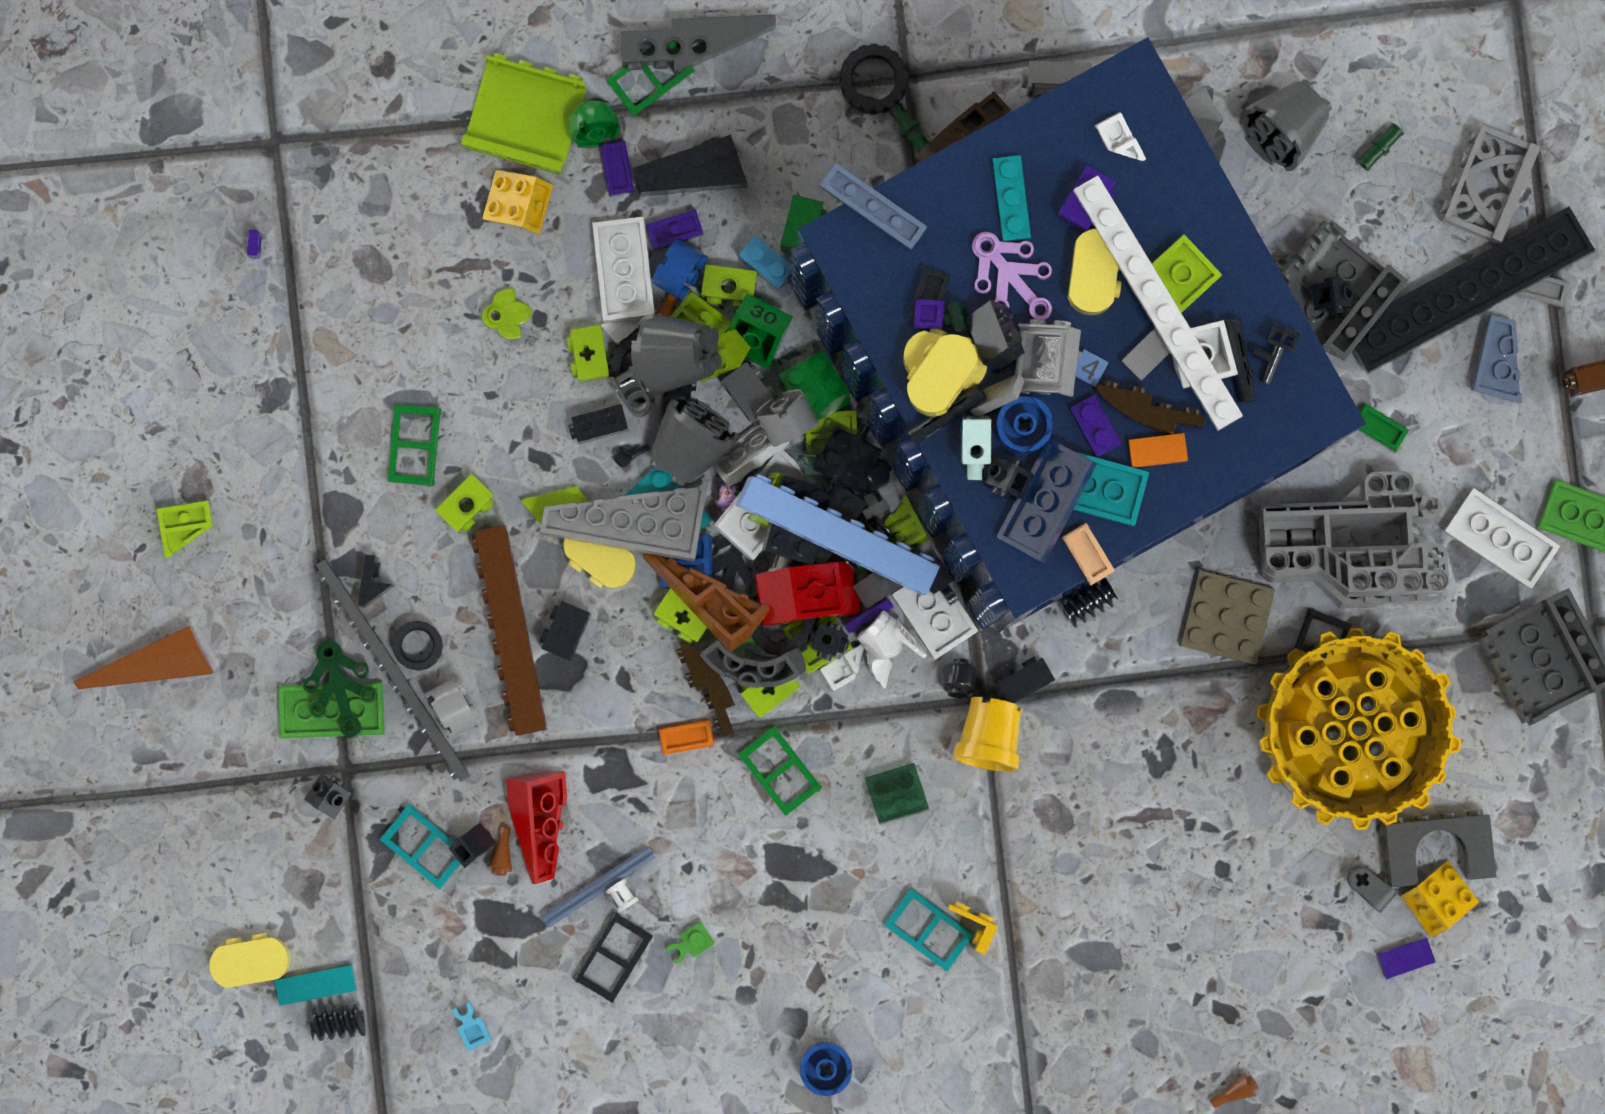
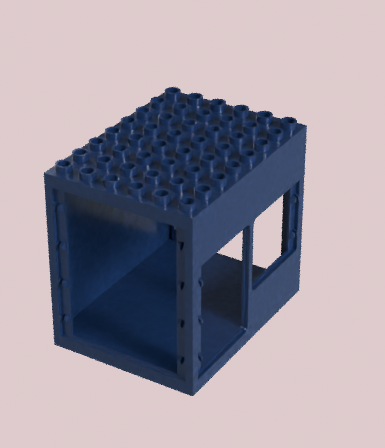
[790,37,1366,633]

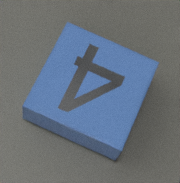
[1075,349,1109,388]

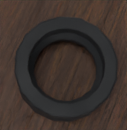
[392,621,443,671]

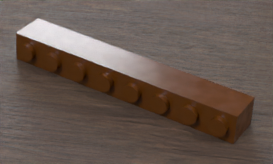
[471,525,548,736]

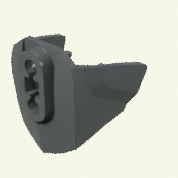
[1184,85,1226,163]

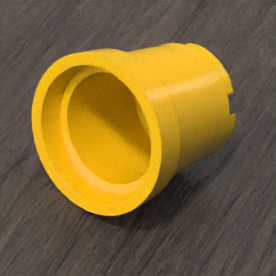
[952,697,1022,773]

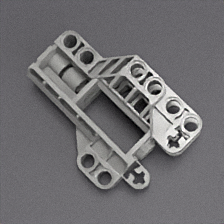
[1258,471,1449,609]

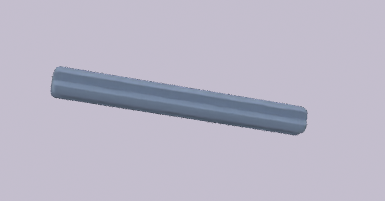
[542,847,655,927]

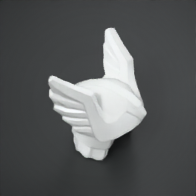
[855,610,927,688]

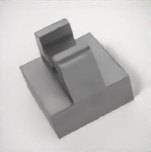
[862,492,891,523]

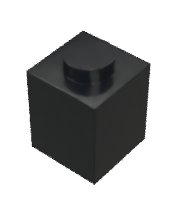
[448,823,496,868]

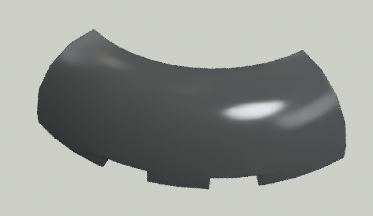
[699,640,806,688]

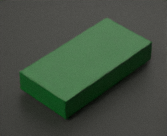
[1358,403,1409,453]

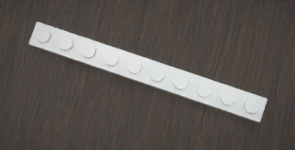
[1073,176,1243,431]

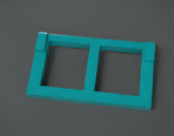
[380,804,461,890]
[884,887,974,972]

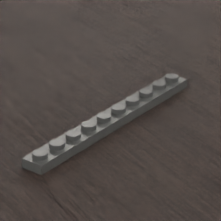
[316,559,471,782]

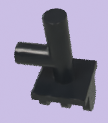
[1252,322,1301,384]

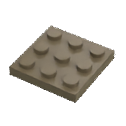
[1180,570,1275,665]

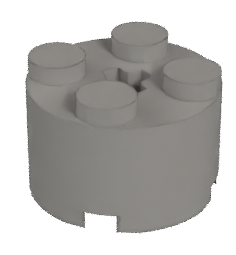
[756,389,819,447]
[424,679,480,740]

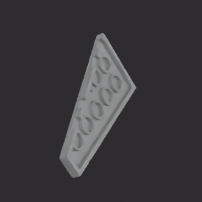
[540,484,708,561]

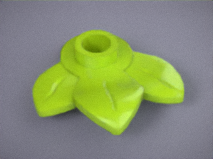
[481,288,533,340]

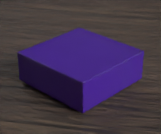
[247,230,262,259]
[914,299,945,330]

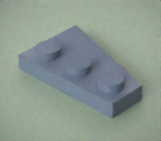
[1471,315,1522,403]

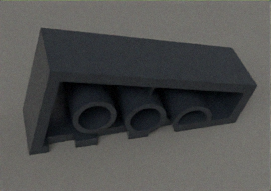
[633,135,748,197]

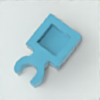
[453,1002,492,1051]

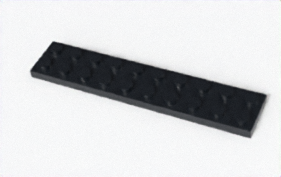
[1353,206,1595,375]

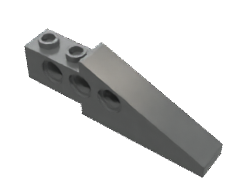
[621,14,776,75]

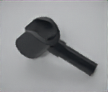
[614,444,651,468]

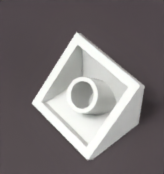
[1172,320,1238,389]

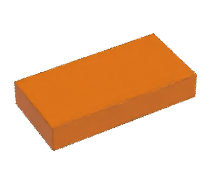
[1128,433,1188,468]
[659,720,714,755]

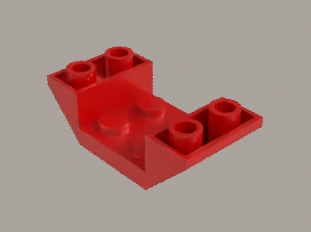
[755,562,862,627]

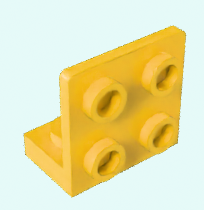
[483,170,554,235]
[1400,861,1479,938]
[947,901,998,955]

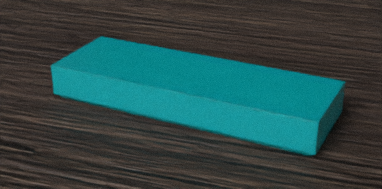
[274,965,357,1006]

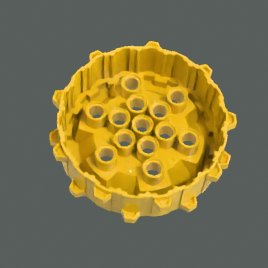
[1255,628,1462,830]

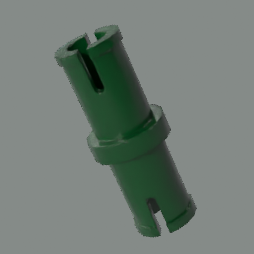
[888,102,930,153]
[1357,123,1404,171]

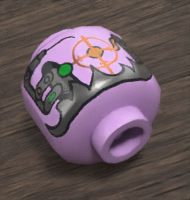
[715,481,745,513]

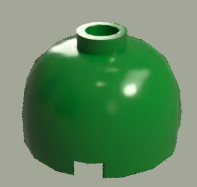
[568,100,621,149]

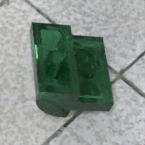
[865,763,930,826]

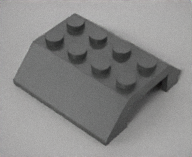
[1281,220,1408,361]
[1478,588,1605,726]

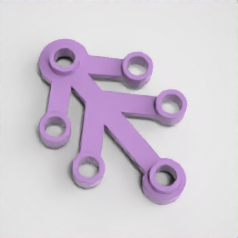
[972,232,1052,321]

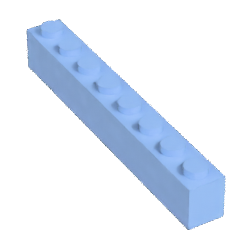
[735,474,940,595]

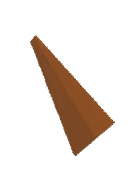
[643,553,769,653]
[74,626,214,690]

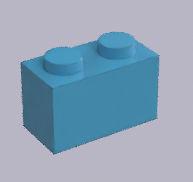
[739,236,792,292]

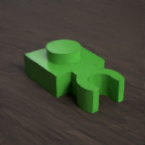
[666,921,715,963]

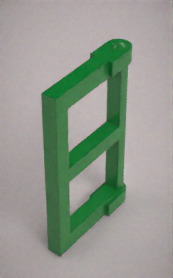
[606,43,695,117]
[388,404,442,487]
[738,726,823,816]

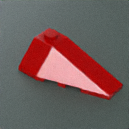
[506,771,567,884]

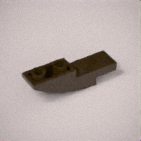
[914,91,1011,163]
[1094,381,1206,435]
[676,641,735,737]

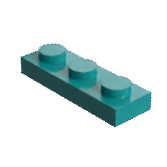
[992,155,1031,242]

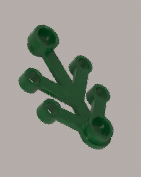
[303,640,377,739]

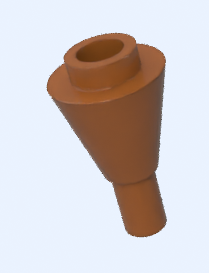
[486,827,512,876]
[1210,1073,1259,1108]

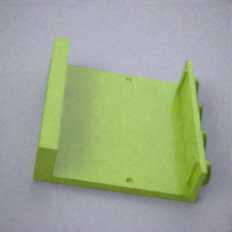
[461,53,587,176]

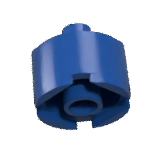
[651,239,709,302]
[995,396,1053,455]
[800,1042,852,1096]

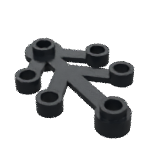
[712,537,769,597]

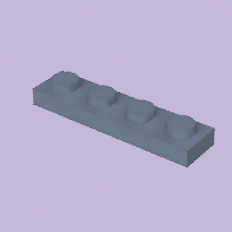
[820,163,927,250]

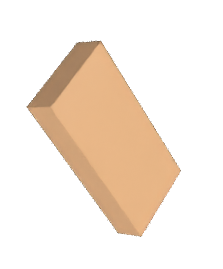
[1062,523,1115,586]

